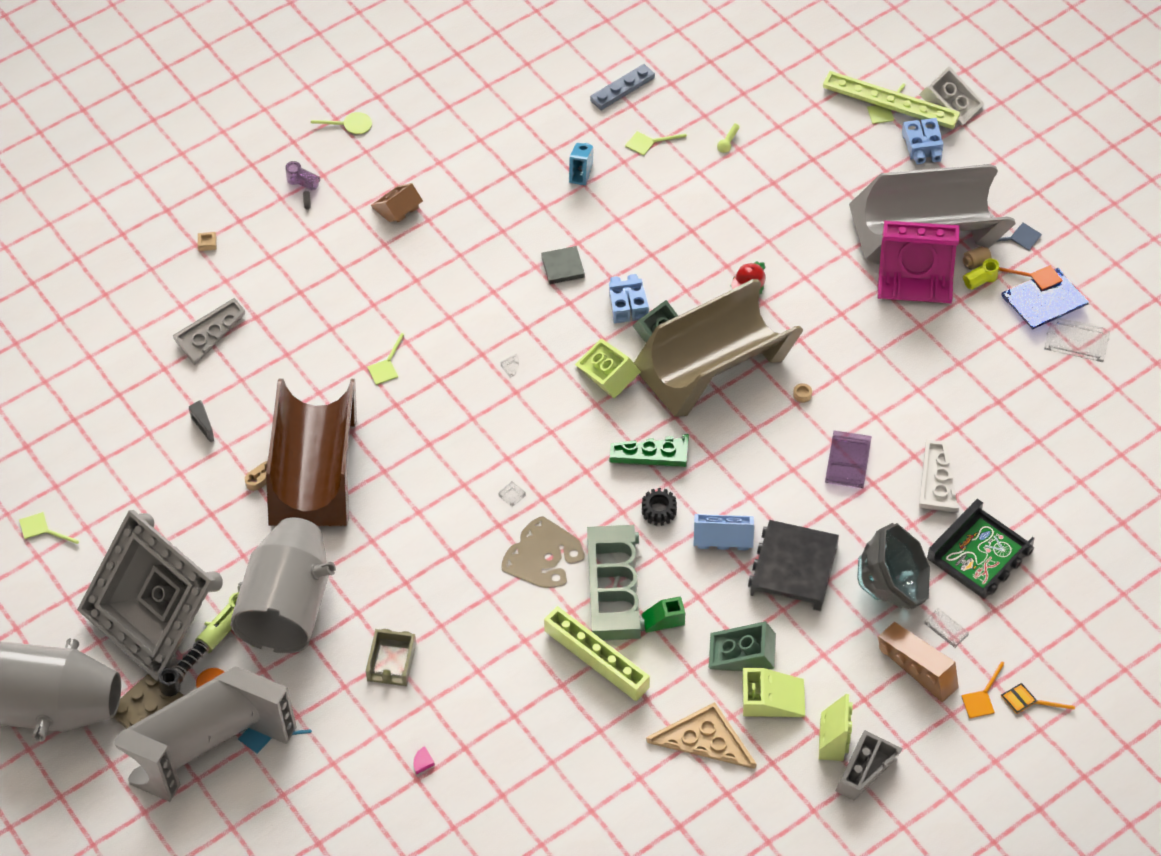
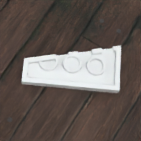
[919,439,959,513]

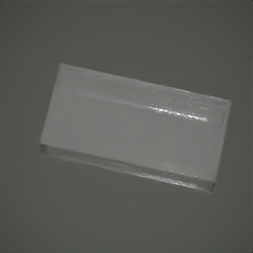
[924,608,969,648]

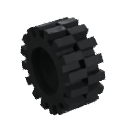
[642,488,677,526]

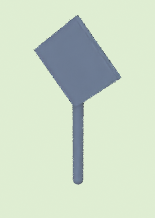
[996,222,1042,250]

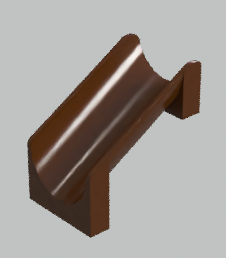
[266,378,357,526]

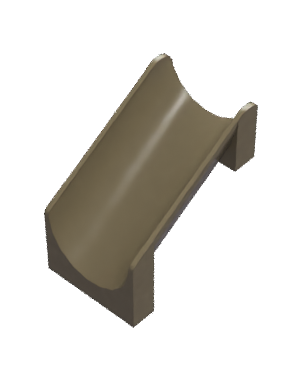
[634,279,803,417]

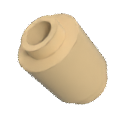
[963,247,992,269]

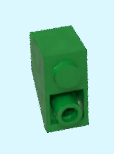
[641,596,686,633]

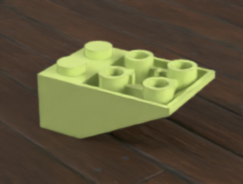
[742,668,805,717]
[818,694,853,761]

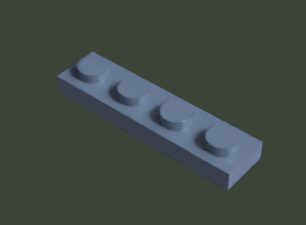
[590,64,655,110]

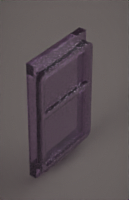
[825,430,872,489]

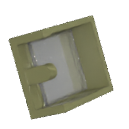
[365,629,417,686]

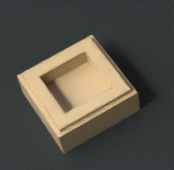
[198,232,217,251]

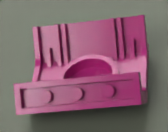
[877,220,960,304]

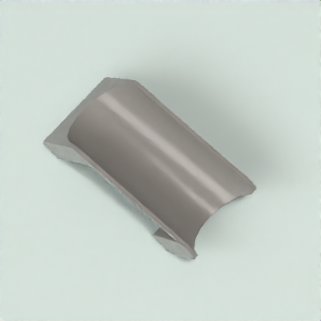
[849,164,1016,264]
[115,667,297,802]

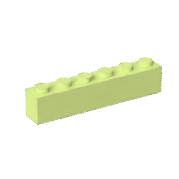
[544,606,650,701]

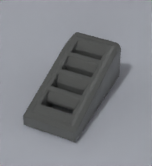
[189,400,214,442]

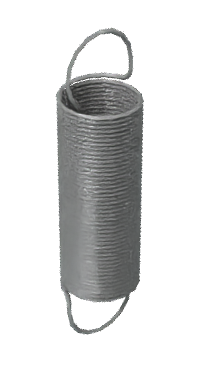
[303,188,311,212]

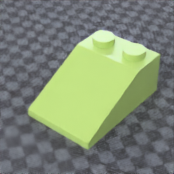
[575,338,641,398]

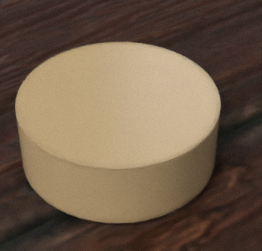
[793,383,812,403]

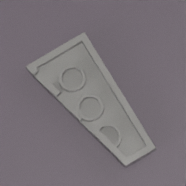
[173,297,245,365]

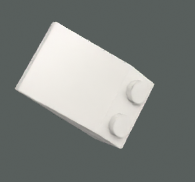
[919,66,985,126]

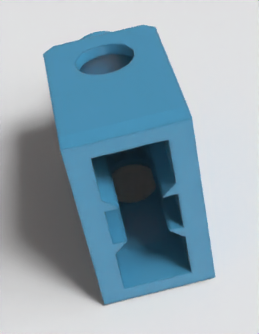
[569,143,594,186]

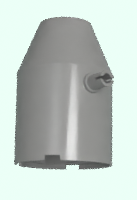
[230,518,336,653]
[0,638,121,742]

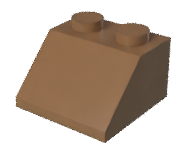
[371,183,423,222]

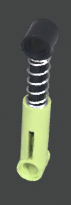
[158,592,239,696]

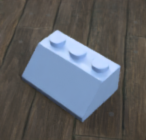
[694,514,754,550]

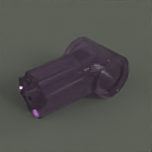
[285,161,320,190]

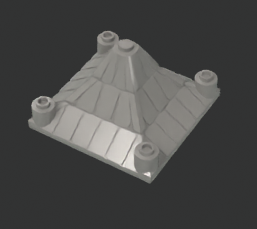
[77,510,223,681]

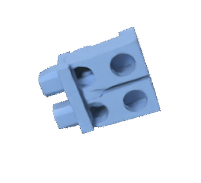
[902,118,944,164]
[609,274,649,323]

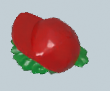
[730,261,766,295]

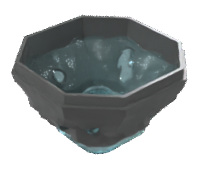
[857,523,930,609]

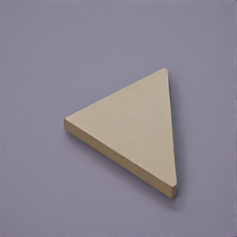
[646,702,757,769]

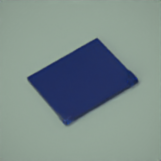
[1001,268,1089,330]

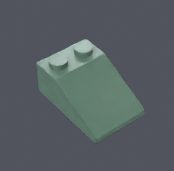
[633,300,678,343]
[708,621,776,671]

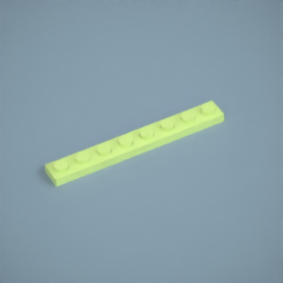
[823,71,960,129]

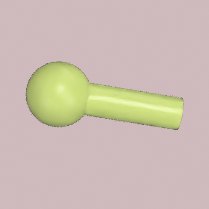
[717,123,740,153]

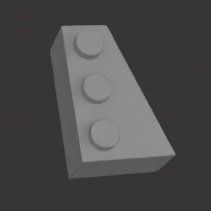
[835,730,903,800]

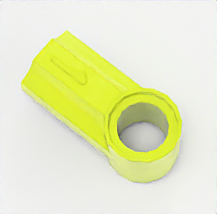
[963,258,999,290]

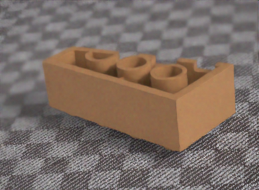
[878,622,959,702]

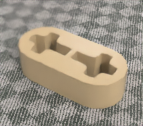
[244,461,267,491]

